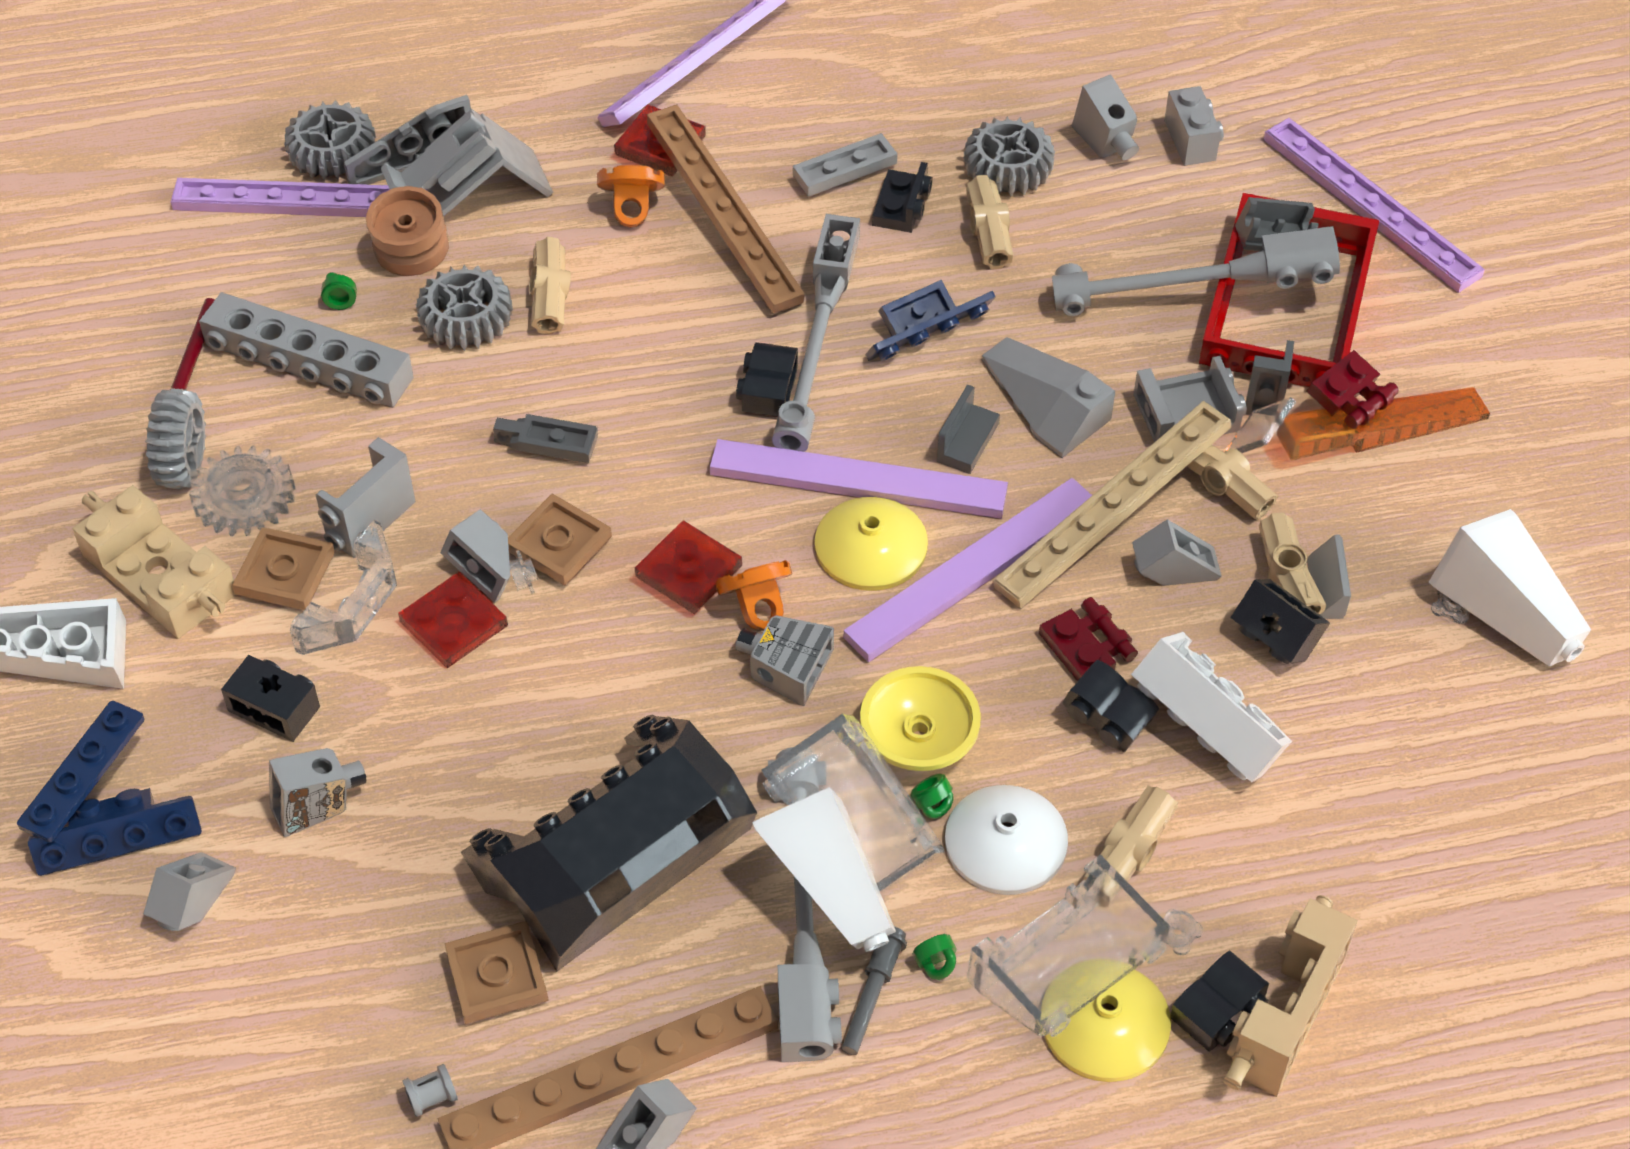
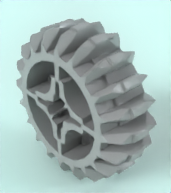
[284,101,376,180]
[964,116,1055,196]
[416,264,513,351]
[145,388,206,489]

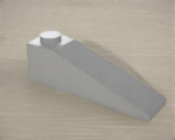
[344,95,471,185]
[982,337,1115,458]

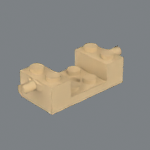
[72,485,236,639]
[1223,895,1358,1097]

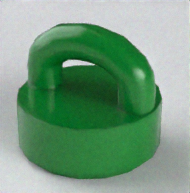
[321,272,357,310]
[910,774,954,819]
[912,934,957,980]

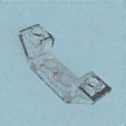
[290,519,397,655]

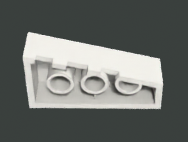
[0,598,126,689]
[1131,632,1292,782]

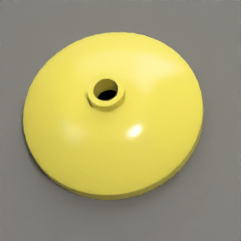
[815,497,928,591]
[860,666,981,771]
[1041,962,1171,1082]

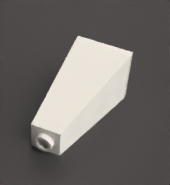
[1429,509,1591,666]
[752,787,896,952]

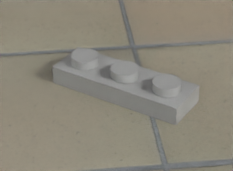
[793,133,898,197]

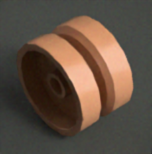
[366,186,449,276]

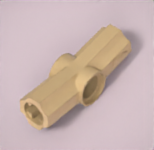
[966,175,1013,269]
[529,236,571,335]
[1187,445,1278,520]
[1259,512,1326,614]
[1083,786,1178,902]

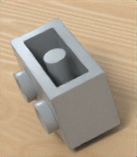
[1164,86,1224,166]

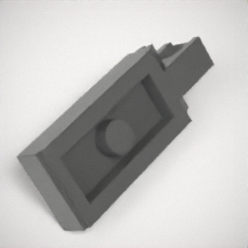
[493,414,598,463]

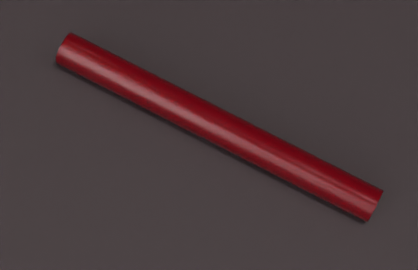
[170,298,215,390]

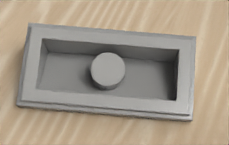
[1307,535,1351,619]

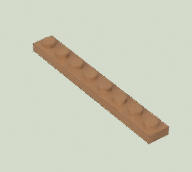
[647,104,805,314]
[437,986,778,1149]

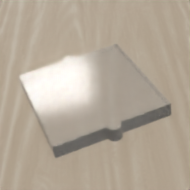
[1224,397,1296,453]

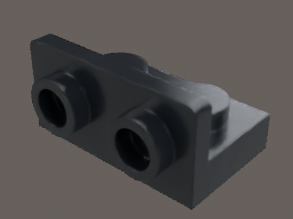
[872,162,933,233]

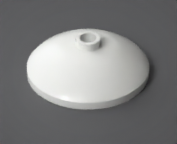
[945,785,1068,895]

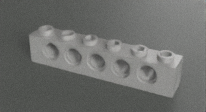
[199,292,414,408]

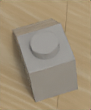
[440,509,510,603]
[1132,519,1222,586]
[143,852,236,931]
[596,1079,697,1149]

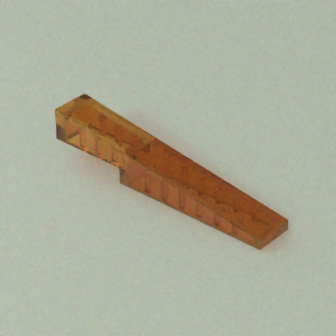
[1276,387,1490,461]

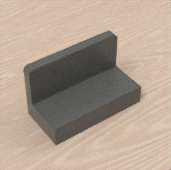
[1245,340,1295,420]
[937,384,1000,474]

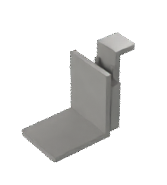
[381,109,553,216]

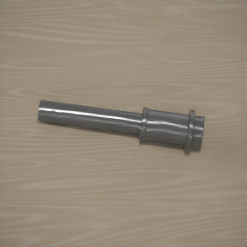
[841,926,907,1055]

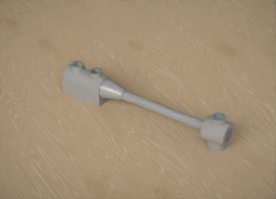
[772,214,860,452]
[1052,226,1340,316]
[768,747,842,1062]

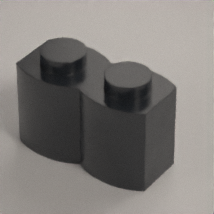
[736,342,798,416]
[1062,660,1159,752]
[1171,950,1269,1052]

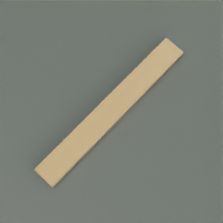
[993,401,1231,609]

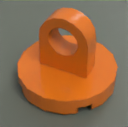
[597,165,665,228]
[715,560,793,631]

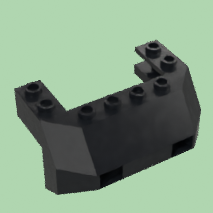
[461,714,757,972]

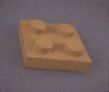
[508,493,612,586]
[232,527,335,611]
[444,921,549,1024]

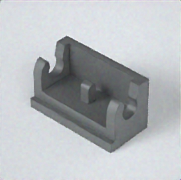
[1235,197,1318,251]

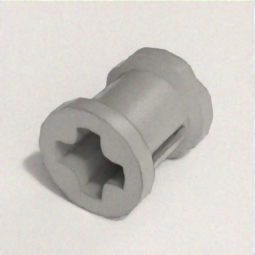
[402,1064,458,1117]

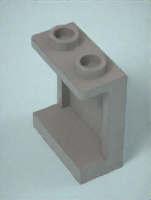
[1133,356,1247,442]
[316,437,416,558]

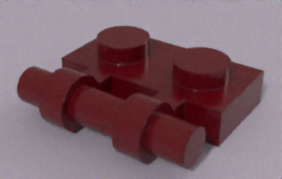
[1306,350,1399,429]
[1039,597,1138,681]

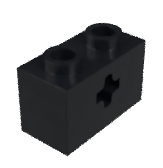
[1230,579,1330,664]
[221,654,320,742]

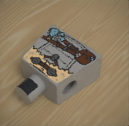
[269,748,367,837]

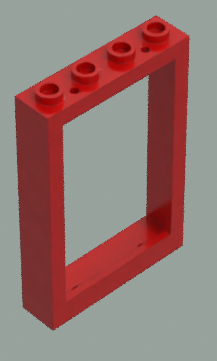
[1199,193,1379,387]

